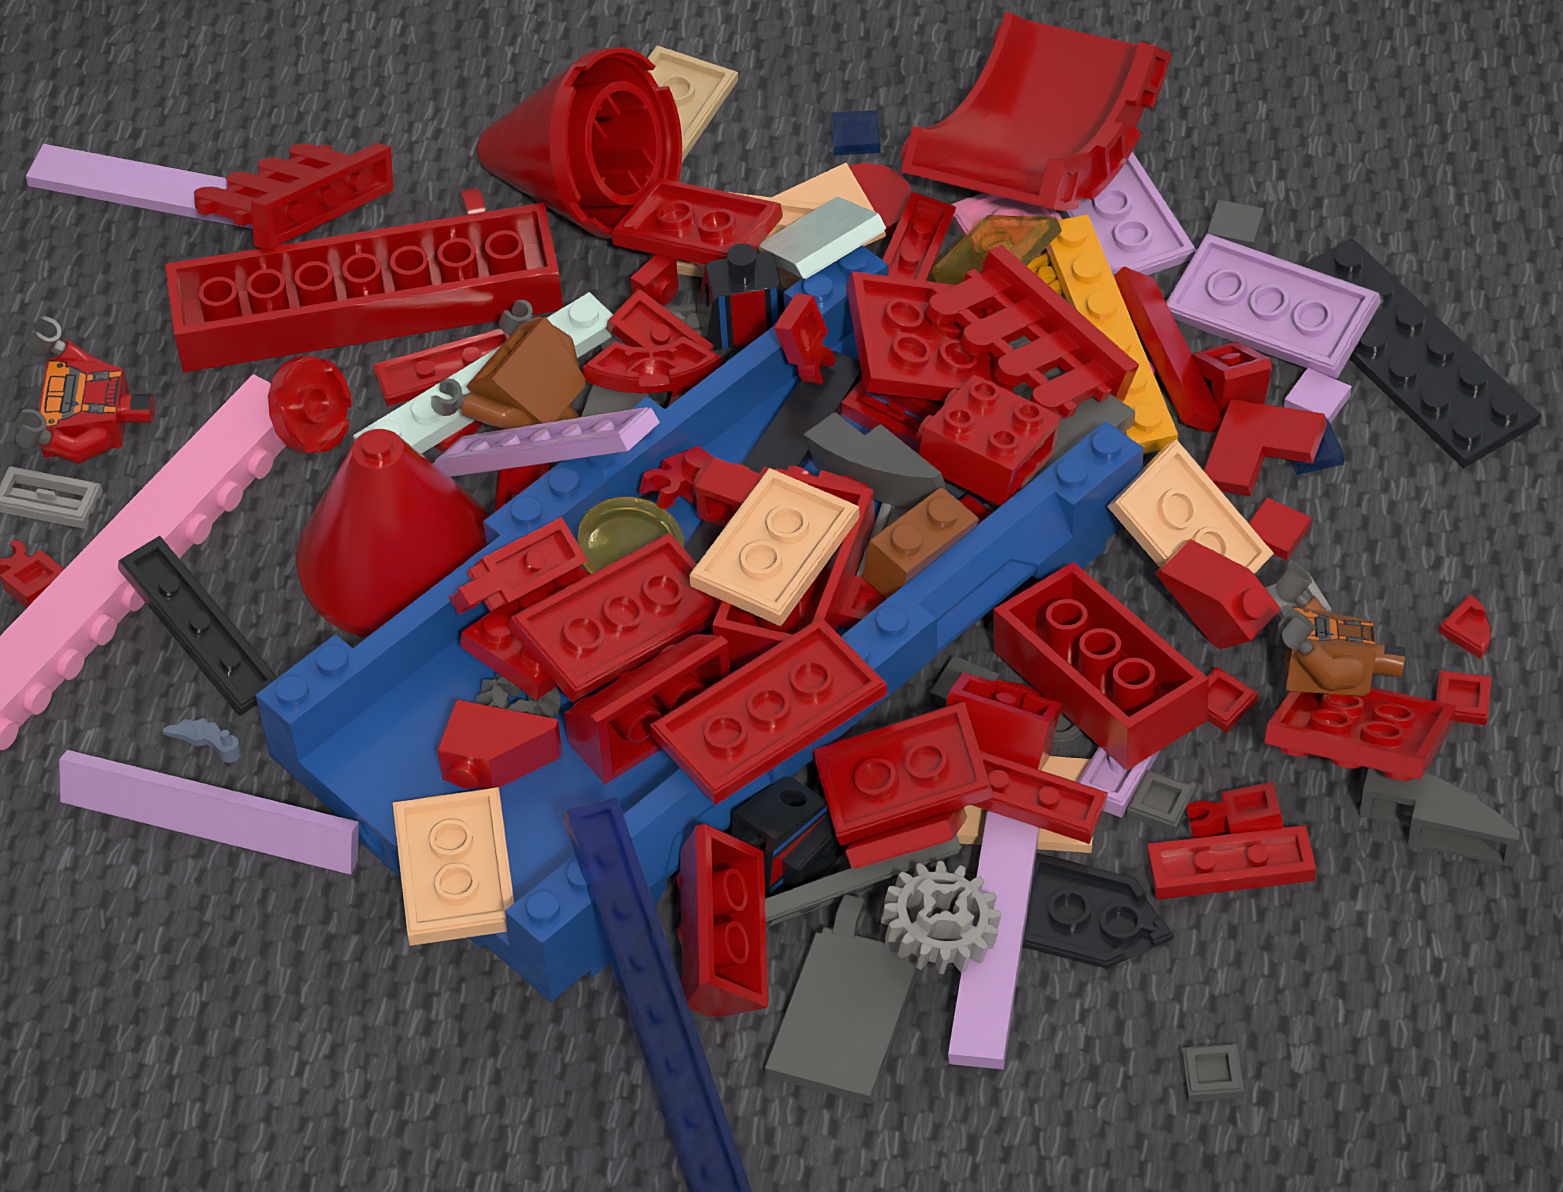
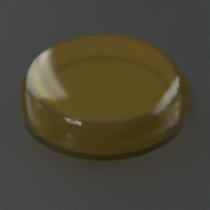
[577,497,685,574]

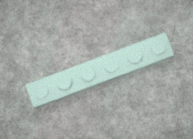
[353,292,614,454]

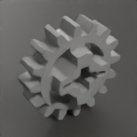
[881,861,1002,974]

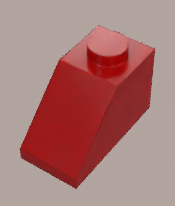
[1155,539,1281,650]
[438,700,562,789]

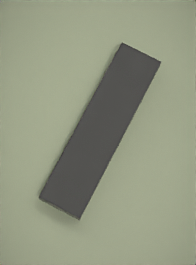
[765,834,962,928]

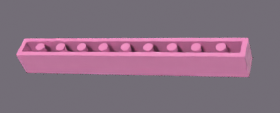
[0,374,286,750]

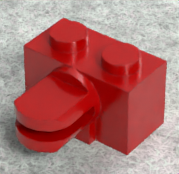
[946,672,1063,770]

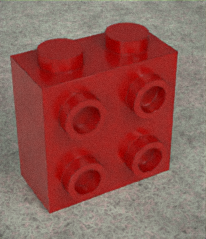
[916,374,1062,506]

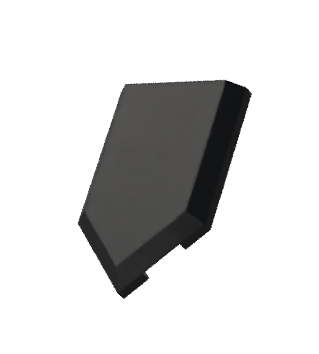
[1022,853,1174,969]

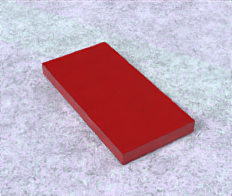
[508,533,722,702]
[650,617,887,805]

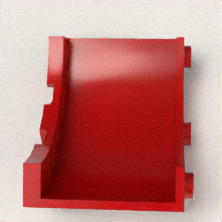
[901,12,1172,211]

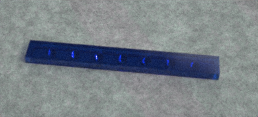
[562,797,752,1192]

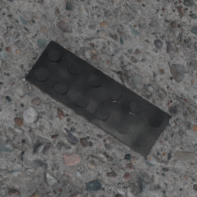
[1302,238,1541,469]

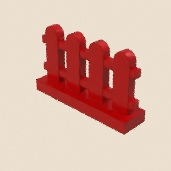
[194,143,394,250]
[926,245,1139,419]

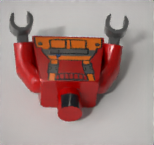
[15,317,155,464]

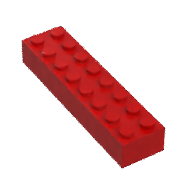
[165,202,563,373]

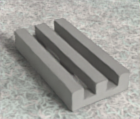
[0,466,103,529]

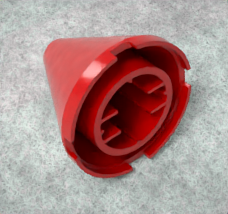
[477,47,682,239]
[296,429,489,637]

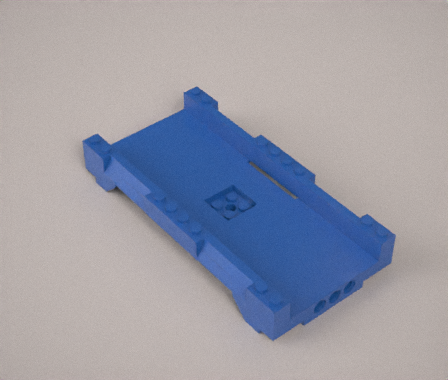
[256,245,1143,1002]

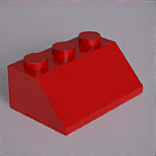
[564,634,730,784]
[677,824,768,1017]

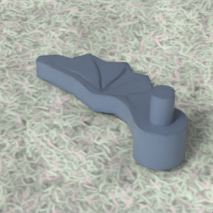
[163,718,242,763]

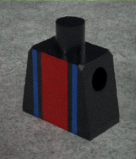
[697,243,785,350]
[731,777,829,899]

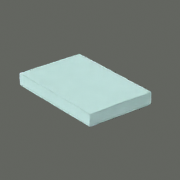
[758,196,886,279]

